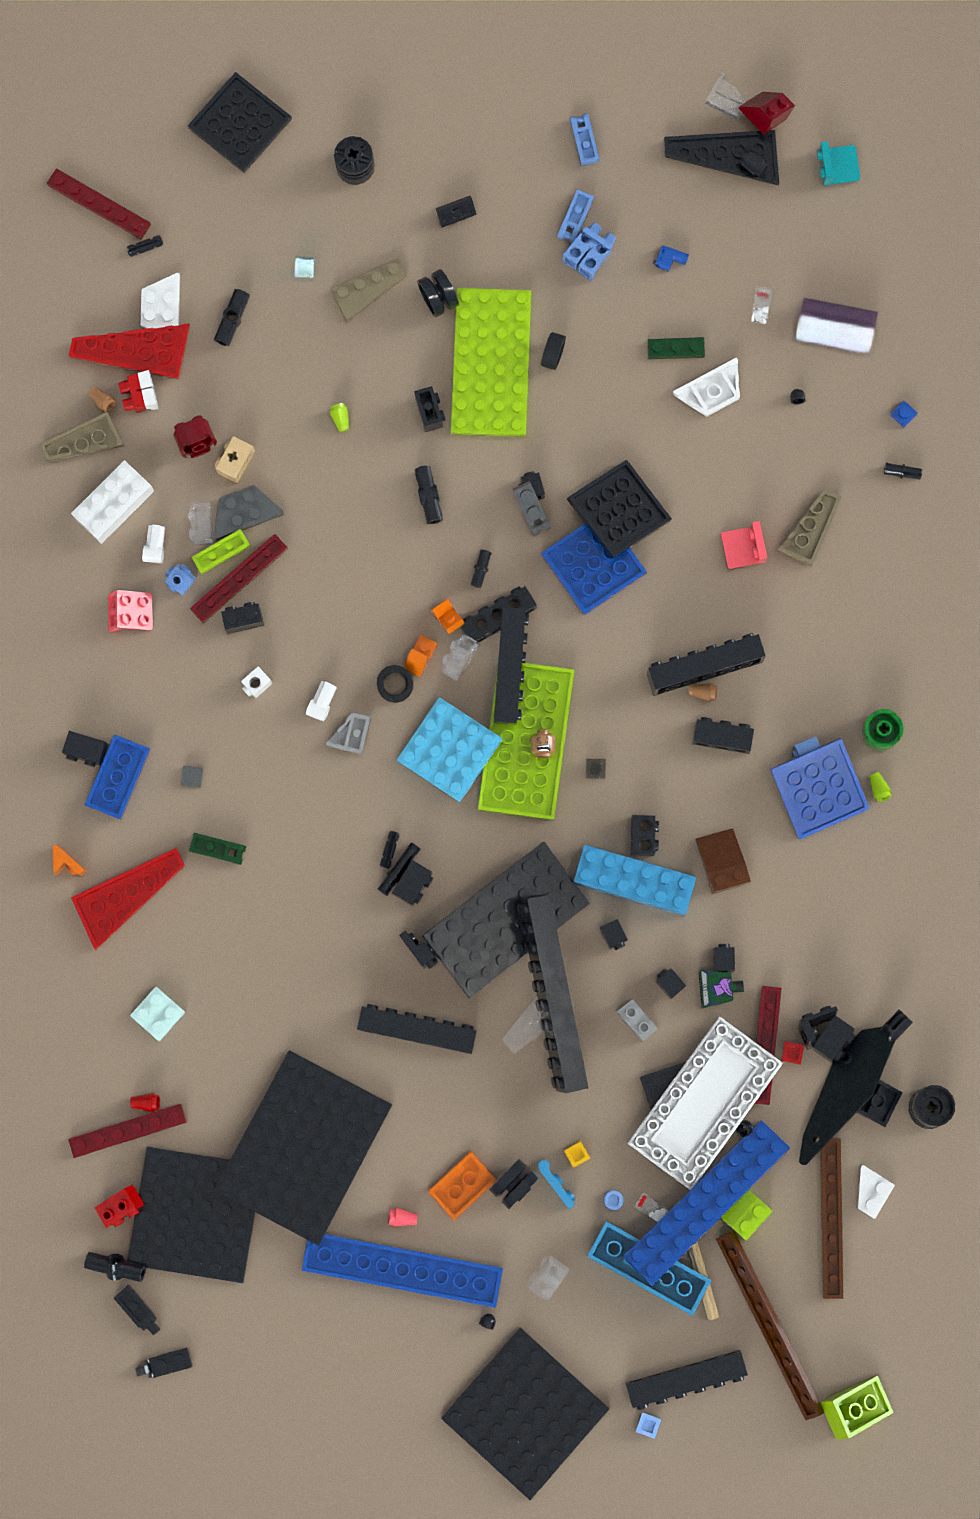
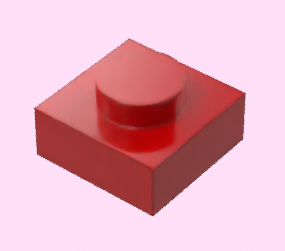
[781,1041,804,1065]

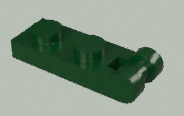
[189,833,246,865]

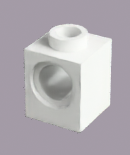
[241,666,273,699]

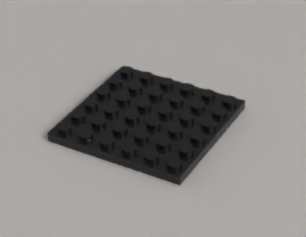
[127,1147,255,1283]
[441,1327,609,1500]

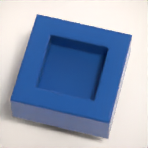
[890,401,918,428]

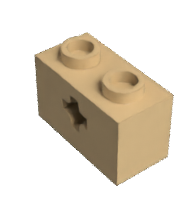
[215,436,255,483]

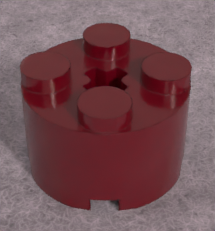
[173,415,217,458]

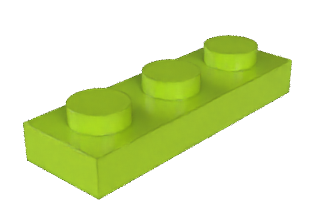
[191,529,250,575]

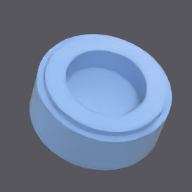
[604,1190,623,1210]

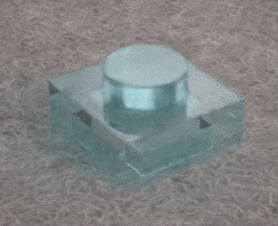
[295,256,315,278]

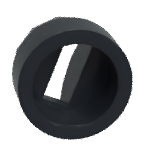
[790,389,806,405]
[736,1120,754,1137]
[479,1314,496,1330]

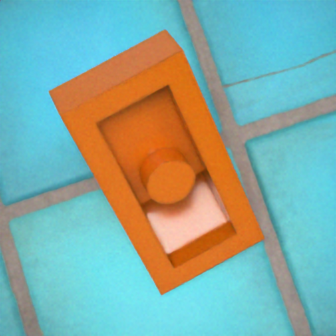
[430,599,465,634]
[404,635,438,678]
[53,844,86,877]

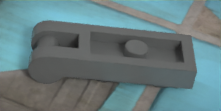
[513,481,551,536]

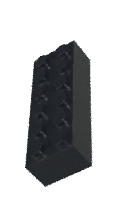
[647,633,766,696]

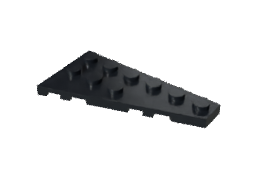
[664,130,779,186]

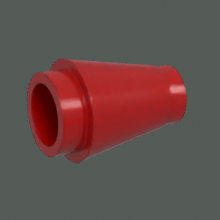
[130,1093,160,1112]

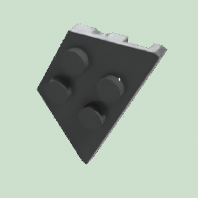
[215,485,284,541]

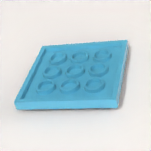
[397,697,503,803]

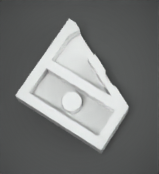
[857,1165,895,1219]

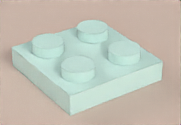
[130,987,185,1042]

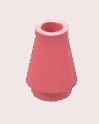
[388,1207,417,1227]

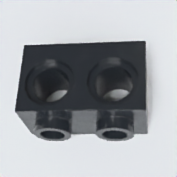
[631,815,659,856]

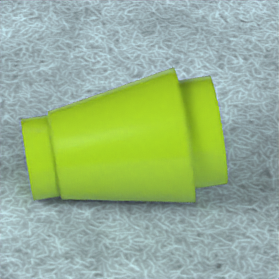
[329,403,350,432]
[869,772,892,802]

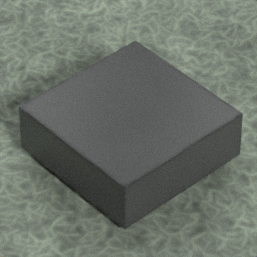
[181,766,203,788]

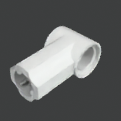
[142,525,165,564]
[306,681,337,722]

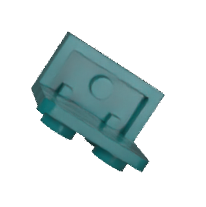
[816,141,860,186]

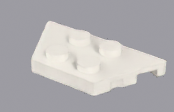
[140,273,180,329]
[673,358,740,417]

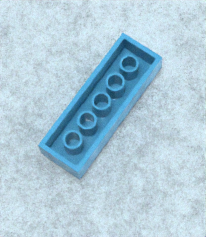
[573,845,696,916]
[587,1221,712,1316]

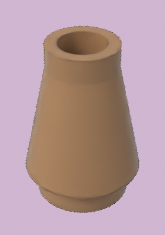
[88,387,116,413]
[689,683,718,702]

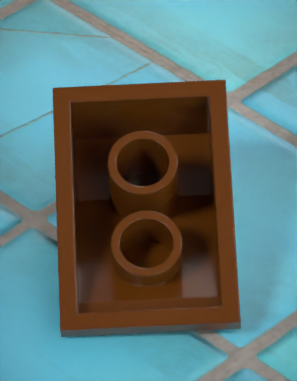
[696,828,751,894]

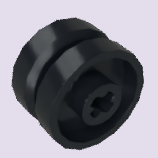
[417,269,459,317]
[489,1159,539,1209]

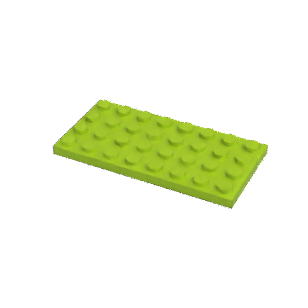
[451,288,531,437]
[478,663,575,821]

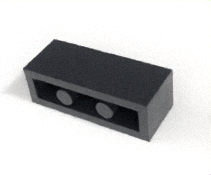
[692,717,754,754]

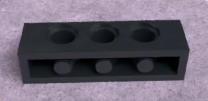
[460,586,537,647]

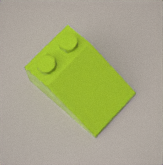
[721,1190,773,1241]
[820,1375,894,1439]

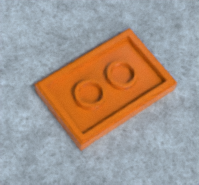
[428,1151,497,1220]

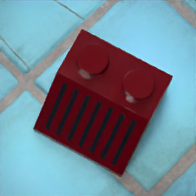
[738,92,795,135]

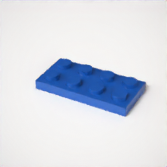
[85,735,151,820]

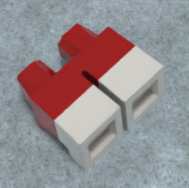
[118,370,159,413]

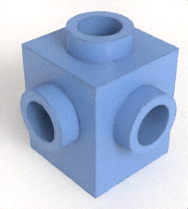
[164,564,197,595]

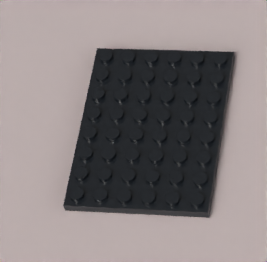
[214,1050,392,1246]

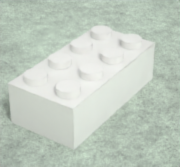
[71,460,154,544]

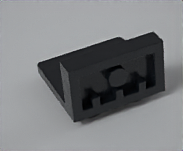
[798,1006,838,1050]

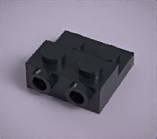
[399,930,438,969]
[857,1080,903,1127]

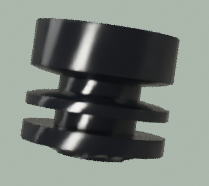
[334,136,375,185]
[908,1085,956,1129]

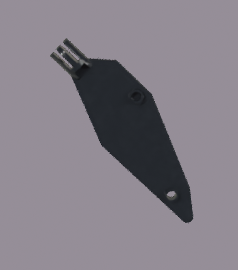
[799,1009,913,1165]

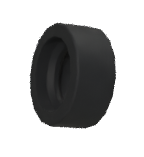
[541,332,566,370]
[377,665,413,703]

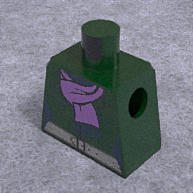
[698,970,744,1008]

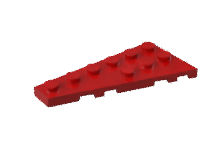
[69,323,190,379]
[71,848,185,950]

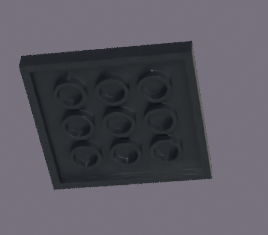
[188,72,292,173]
[567,460,672,559]

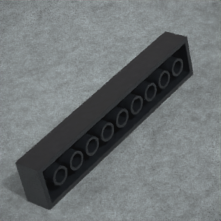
[517,894,589,1093]

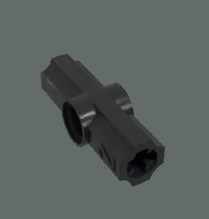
[214,289,250,346]
[415,465,443,524]
[84,1252,146,1282]

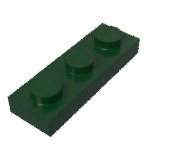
[648,337,705,359]

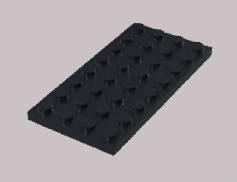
[422,841,590,998]

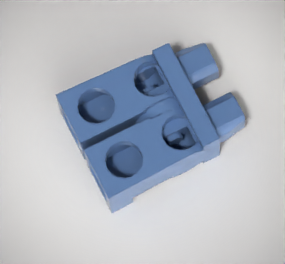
[562,222,616,281]

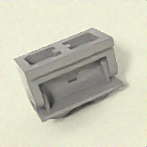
[617,999,658,1042]

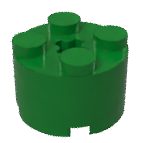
[862,709,904,751]

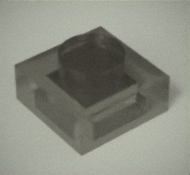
[586,759,606,779]

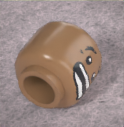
[531,730,556,758]

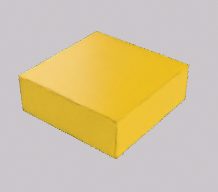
[564,1141,590,1168]

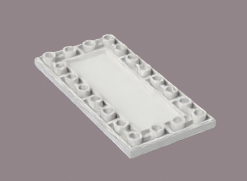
[627,1016,783,1190]

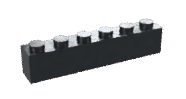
[493,607,529,725]
[357,1004,477,1054]
[626,1350,748,1410]

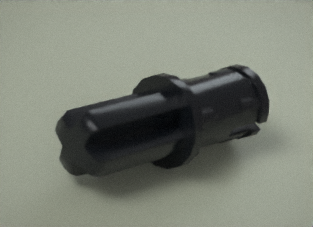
[884,462,922,480]
[471,549,492,588]

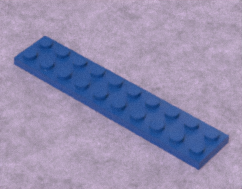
[624,1120,790,1286]
[302,1234,503,1308]

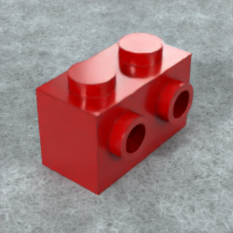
[94,1185,144,1228]

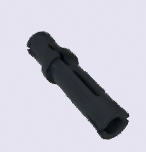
[377,842,421,896]

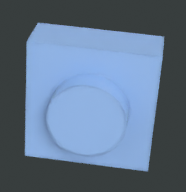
[636,1412,661,1439]

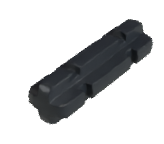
[127,235,163,257]
[380,831,400,869]

